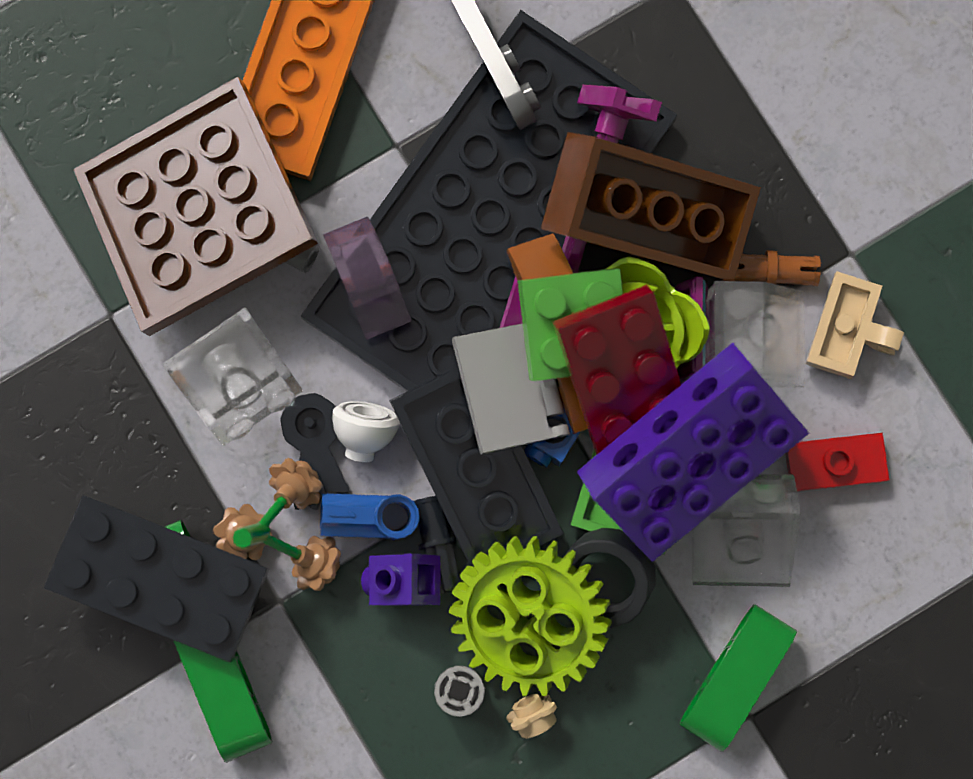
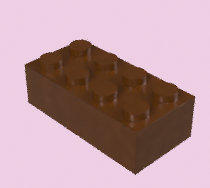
[541,132,761,282]

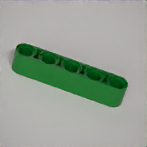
[164,520,273,763]

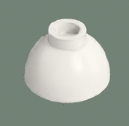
[332,401,400,462]

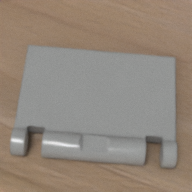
[452,324,570,454]

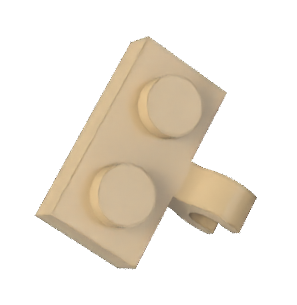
[805,271,904,379]

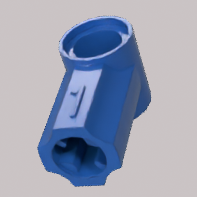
[320,493,419,540]

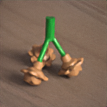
[213,458,341,591]

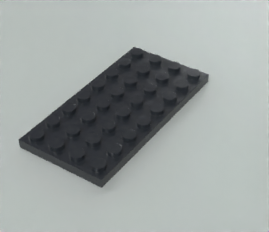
[301,10,677,391]

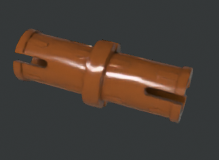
[721,250,821,288]

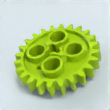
[449,536,611,696]

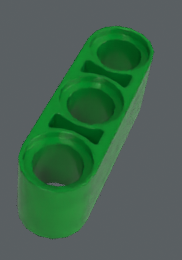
[679,604,797,752]

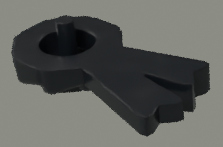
[280,393,350,510]

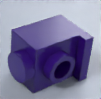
[361,554,440,606]

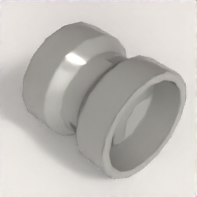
[434,666,484,717]

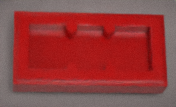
[785,432,890,493]

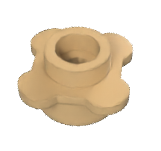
[506,694,557,738]

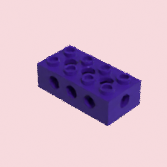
[577,342,810,562]

